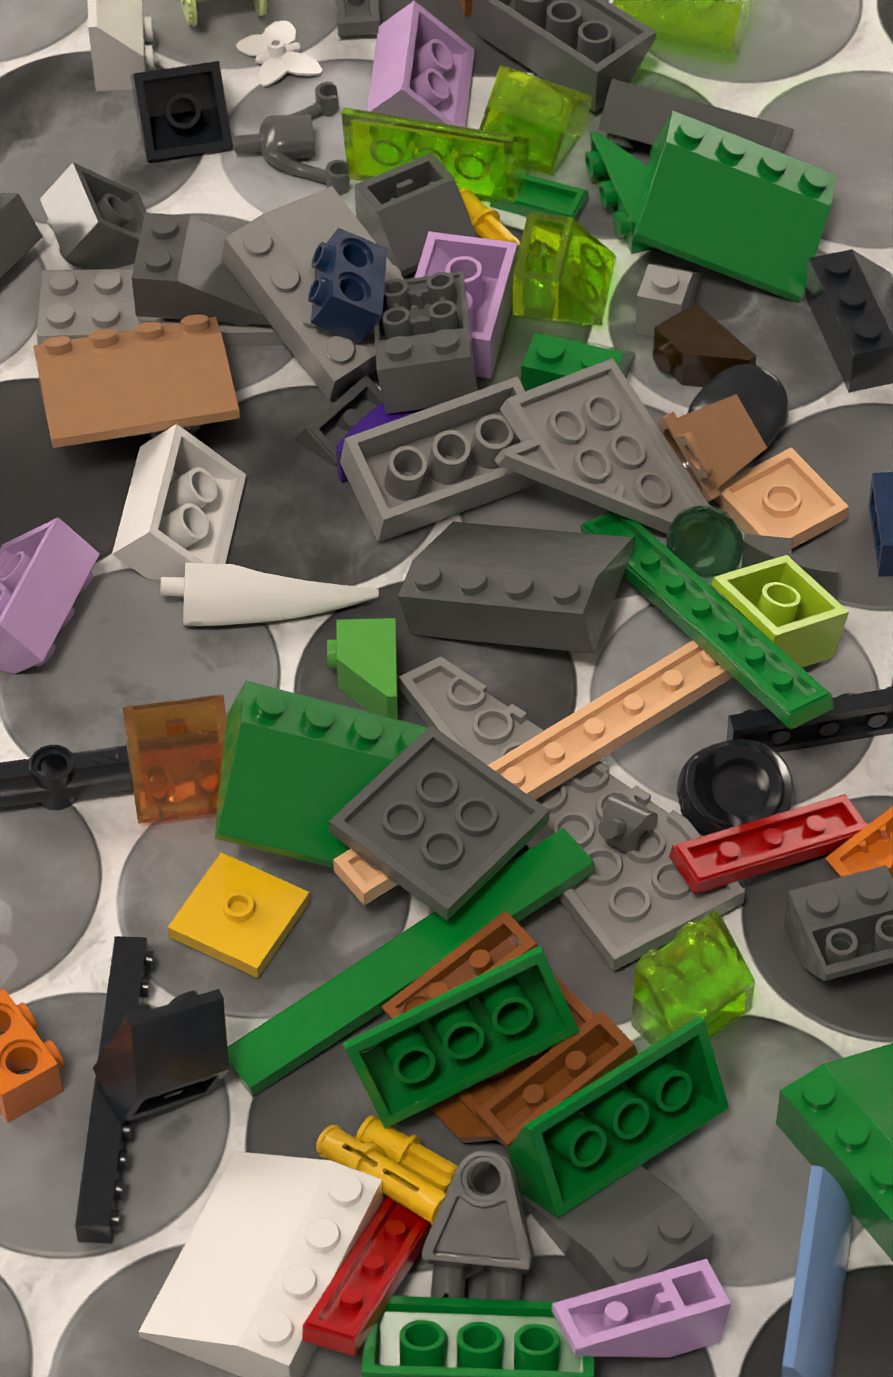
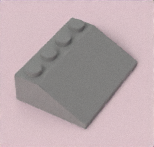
[221,186,404,402]

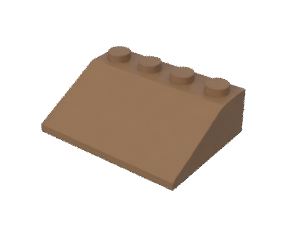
[33,314,240,448]

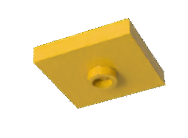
[168,852,310,978]

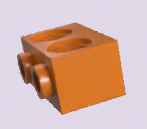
[0,989,65,1123]

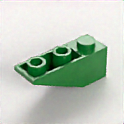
[585,132,657,254]

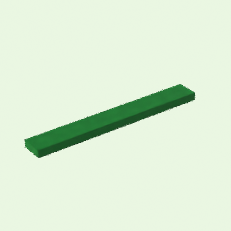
[580,511,834,730]
[228,827,595,1097]

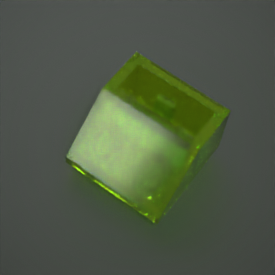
[473,65,594,176]
[512,212,616,326]
[631,910,755,1045]

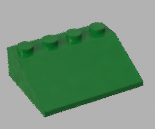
[632,110,836,303]
[214,681,428,868]
[776,1043,893,1261]

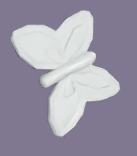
[236,21,323,87]

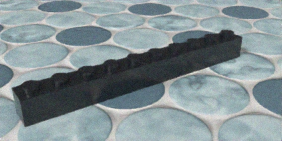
[75,936,154,1244]

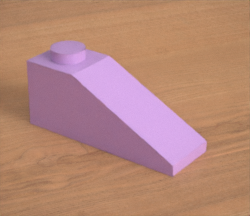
[552,1259,731,1358]

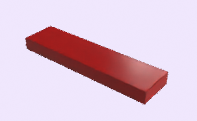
[669,794,867,894]
[302,1196,432,1356]

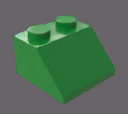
[521,333,635,391]

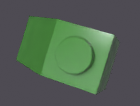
[327,618,398,720]

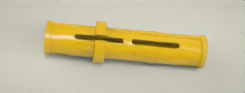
[316,1125,446,1225]

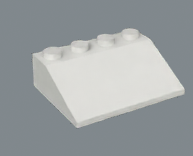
[139,1151,383,1377]

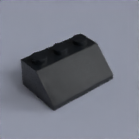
[805,249,893,392]

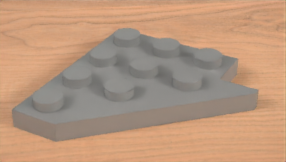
[494,358,714,535]

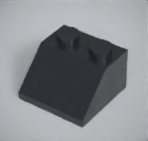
[130,61,233,161]

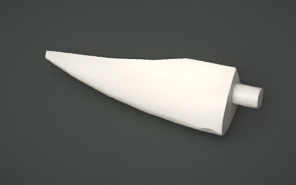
[160,562,379,626]

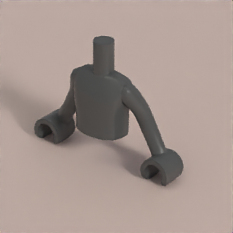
[233,82,350,195]

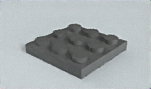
[329,725,550,921]

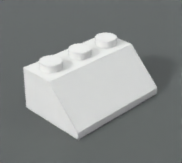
[112,424,246,581]

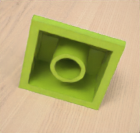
[711,555,849,668]

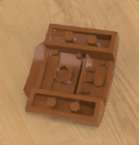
[381,910,638,1149]

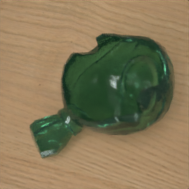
[666,505,744,583]

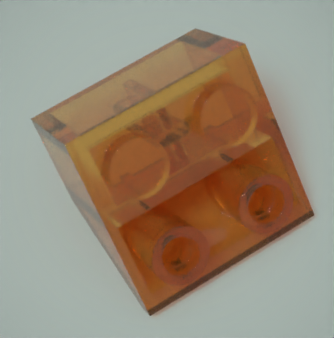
[123,694,227,824]

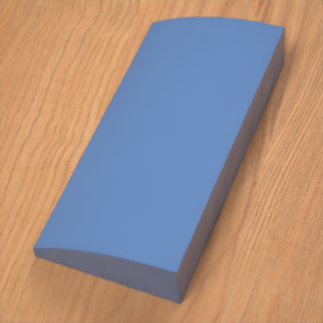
[782,1165,853,1377]

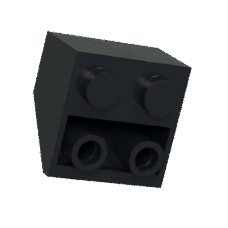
[93,989,229,1124]

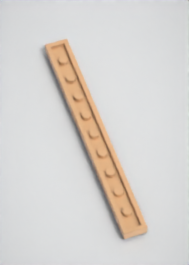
[333,640,733,905]

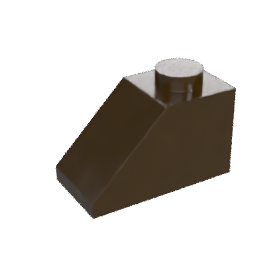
[652,303,757,387]

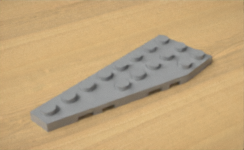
[399,656,745,971]

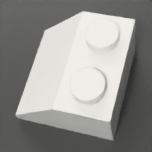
[88,0,154,92]

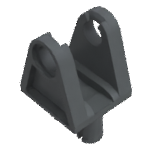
[422,1150,534,1300]

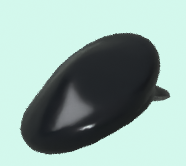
[687,364,789,447]
[676,739,794,836]

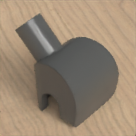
[598,793,658,852]

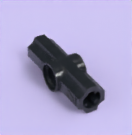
[0,745,133,810]

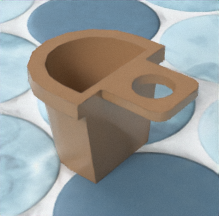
[657,394,767,502]

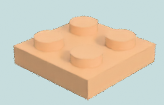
[714,447,849,549]

